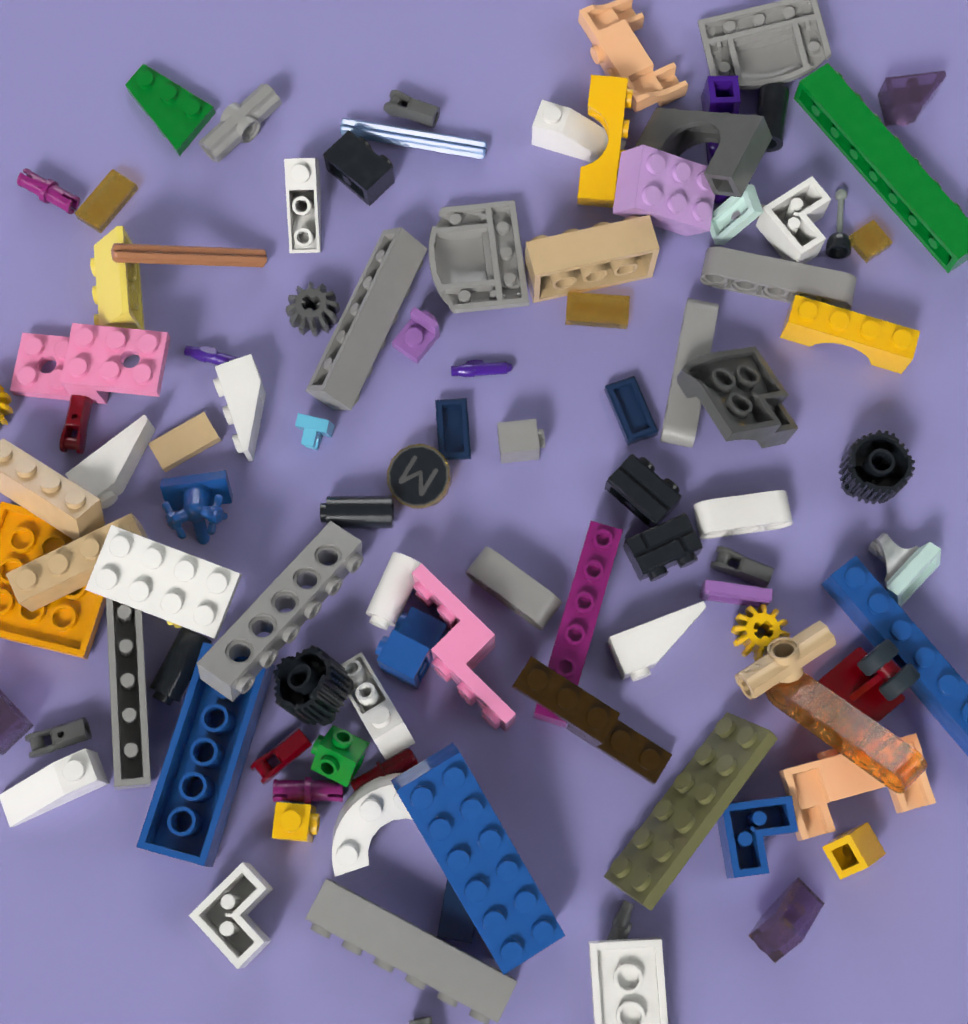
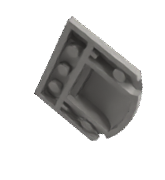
[698,0,831,90]
[428,200,529,313]

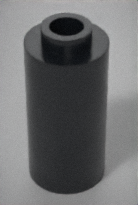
[756,83,789,152]
[320,495,394,529]
[149,627,212,706]

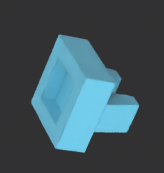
[295,413,335,450]

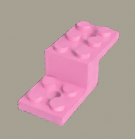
[10,323,171,404]
[412,563,516,732]

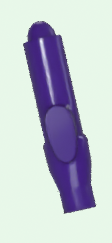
[184,345,239,365]
[451,360,513,377]

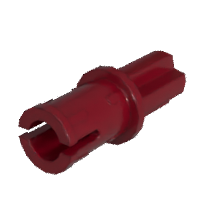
[351,748,418,791]

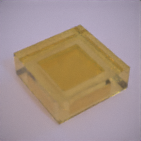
[849,220,893,263]

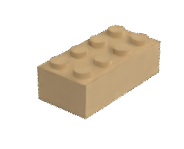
[525,215,660,303]

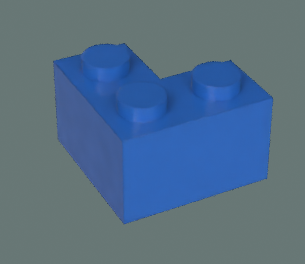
[375,606,448,689]
[717,796,798,879]

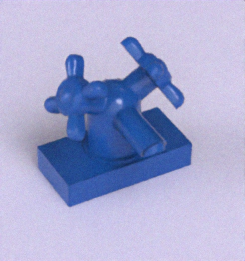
[160,470,233,545]

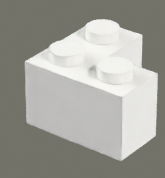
[756,176,831,264]
[189,862,273,969]

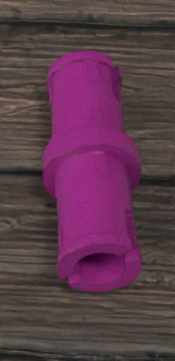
[17,168,80,214]
[273,777,344,805]

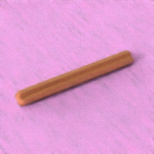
[111,243,267,267]

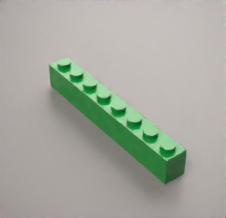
[794,63,968,273]

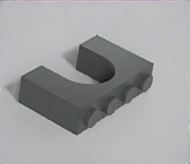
[635,108,772,197]

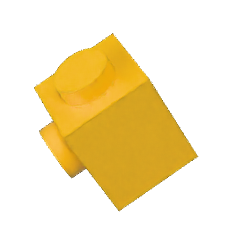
[272,802,320,843]
[822,822,886,880]

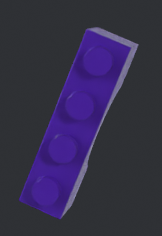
[701,75,750,203]

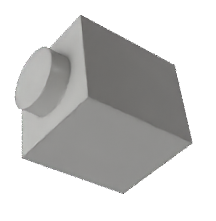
[497,419,545,463]

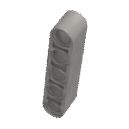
[700,246,857,310]
[660,298,719,448]

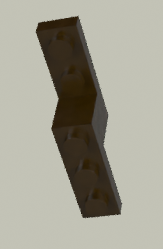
[512,656,672,785]

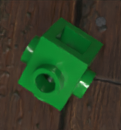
[311,725,370,787]

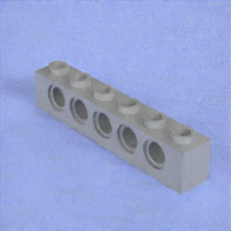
[197,521,363,702]

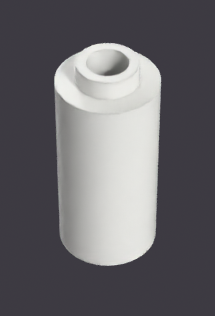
[366,552,421,630]

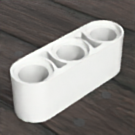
[693,490,793,539]

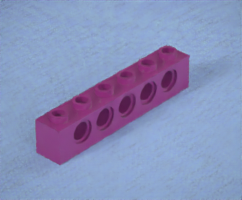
[533,521,623,728]

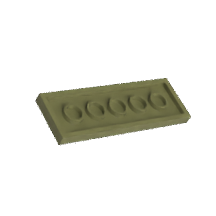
[603,712,778,911]

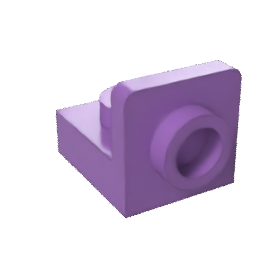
[392,307,440,364]

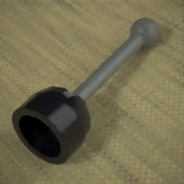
[826,189,852,259]

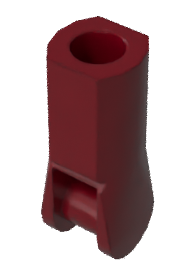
[59,395,93,454]
[250,727,312,784]

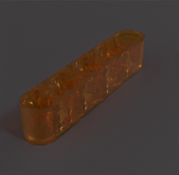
[765,672,927,794]

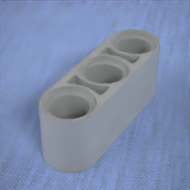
[465,546,562,630]

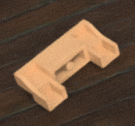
[578,0,688,113]
[779,733,936,841]

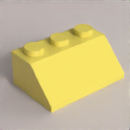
[90,226,145,330]

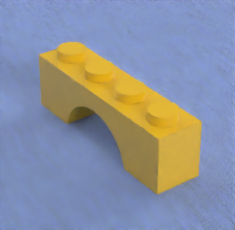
[577,75,633,208]
[780,295,920,374]

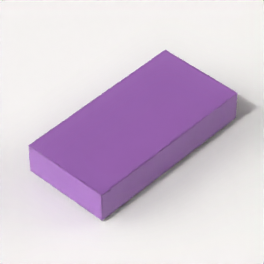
[700,579,773,608]

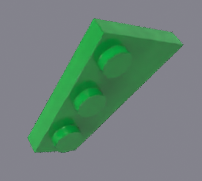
[125,64,216,157]

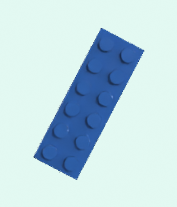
[136,642,275,867]
[391,743,566,975]

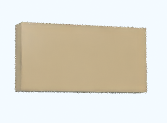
[148,412,221,473]

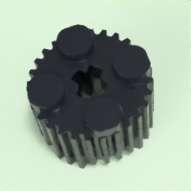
[839,430,915,504]
[273,645,354,726]

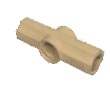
[735,620,836,700]

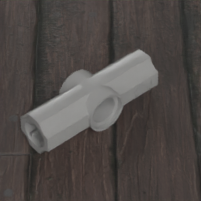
[199,83,282,163]

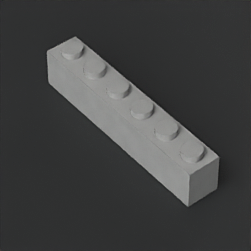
[305,227,427,410]
[106,598,151,790]
[305,879,518,1024]

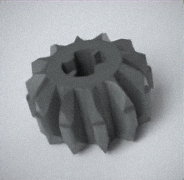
[286,282,340,337]

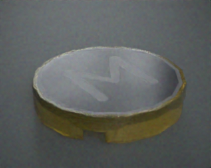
[387,444,452,509]

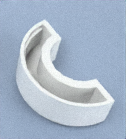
[332,773,413,877]

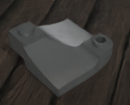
[677,346,798,448]

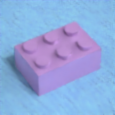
[612,145,715,236]

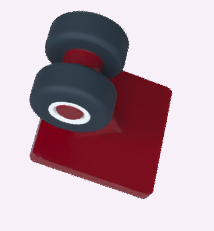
[810,639,920,740]

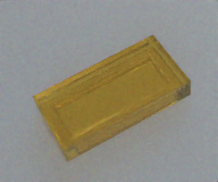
[74,169,138,234]
[565,292,630,329]

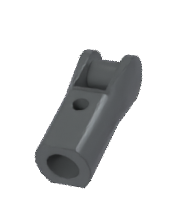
[383,90,440,128]
[710,546,774,588]
[25,717,92,758]

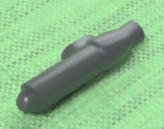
[606,900,634,940]

